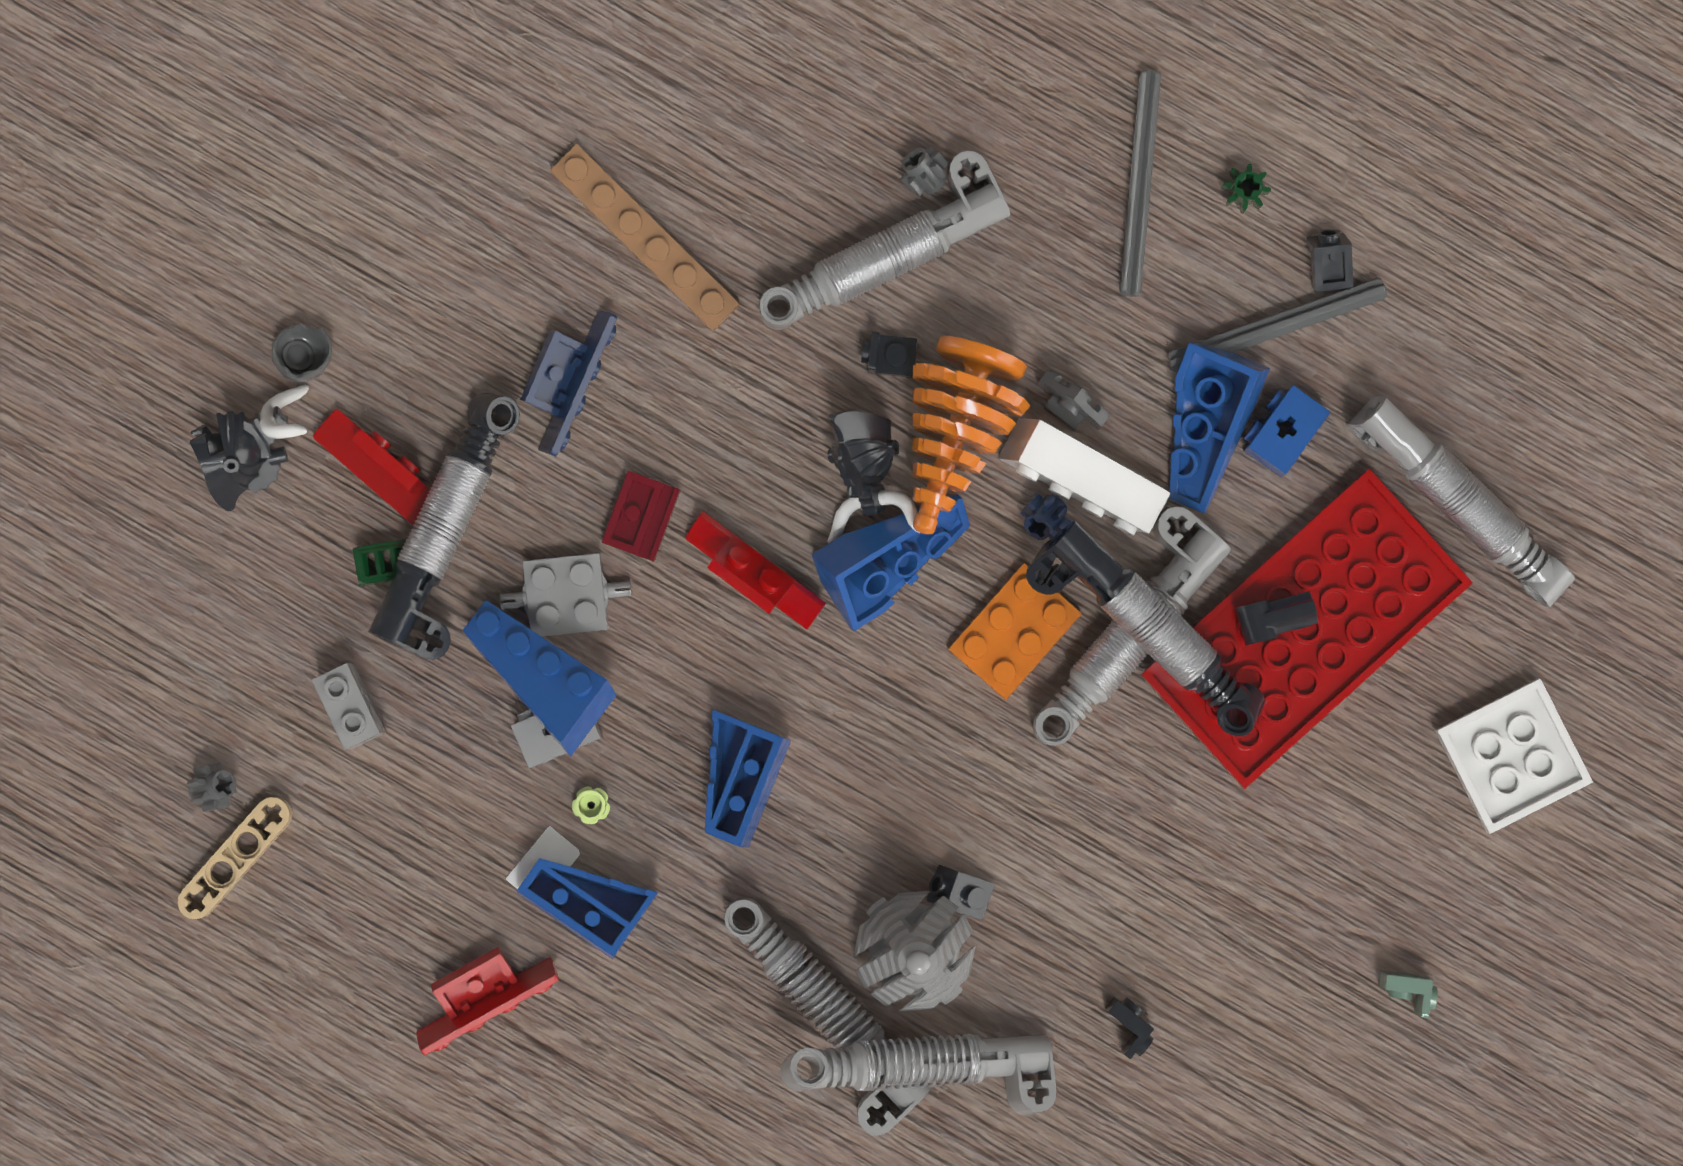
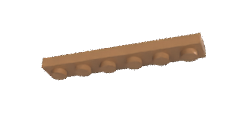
[550,143,740,333]

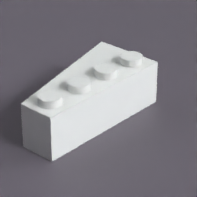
[998,418,1170,536]

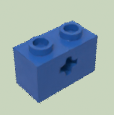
[1243,385,1330,477]

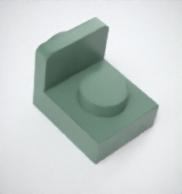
[1378,970,1438,1018]

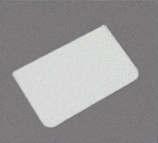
[506,826,580,889]

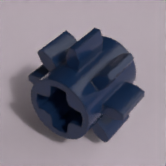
[1020,493,1071,540]

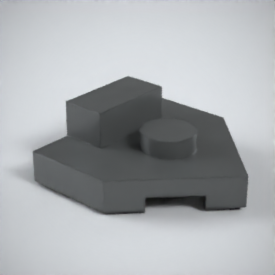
[1037,370,1109,431]

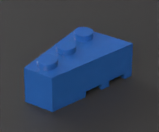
[705,709,791,848]
[517,858,658,960]

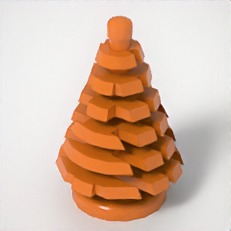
[912,336,1030,534]

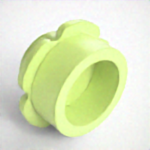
[572,786,610,824]

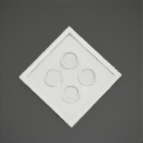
[1435,679,1593,834]

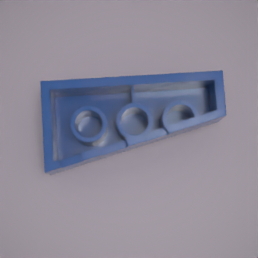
[463,600,617,757]

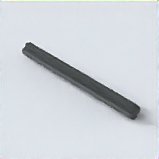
[1120,70,1161,297]
[1168,278,1387,372]

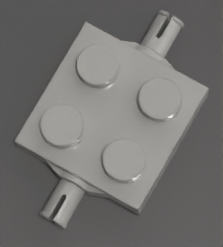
[500,553,632,637]

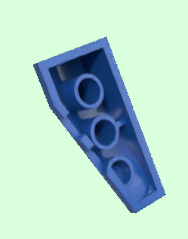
[1169,342,1270,514]
[811,495,970,631]

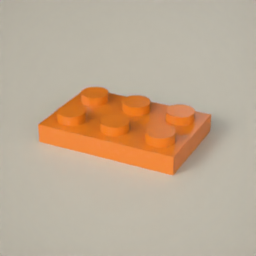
[948,563,1082,700]

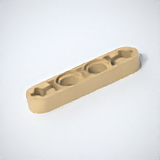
[178,797,293,919]

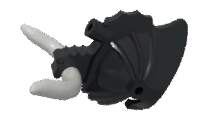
[190,385,309,511]
[827,410,919,544]

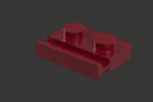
[601,471,681,562]

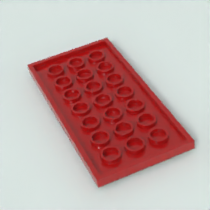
[1140,469,1473,789]

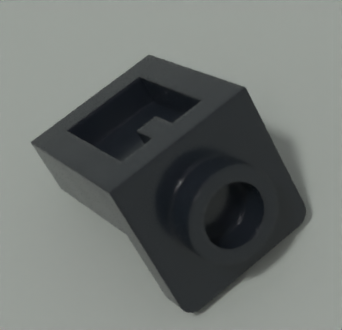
[1307,229,1353,292]
[861,331,917,378]

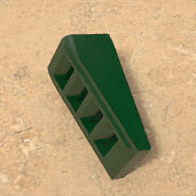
[353,539,406,587]

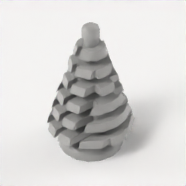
[853,891,976,1011]

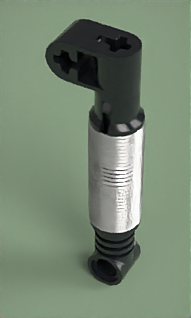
[368,393,520,660]
[1026,521,1265,736]

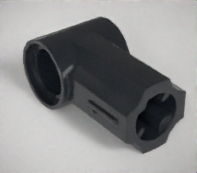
[1235,591,1318,646]

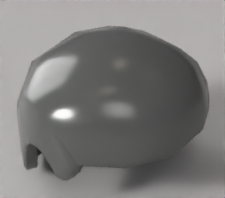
[272,323,332,382]

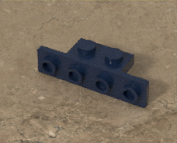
[520,311,617,457]

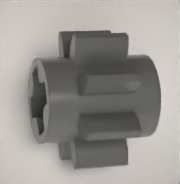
[900,146,949,196]
[187,763,237,812]

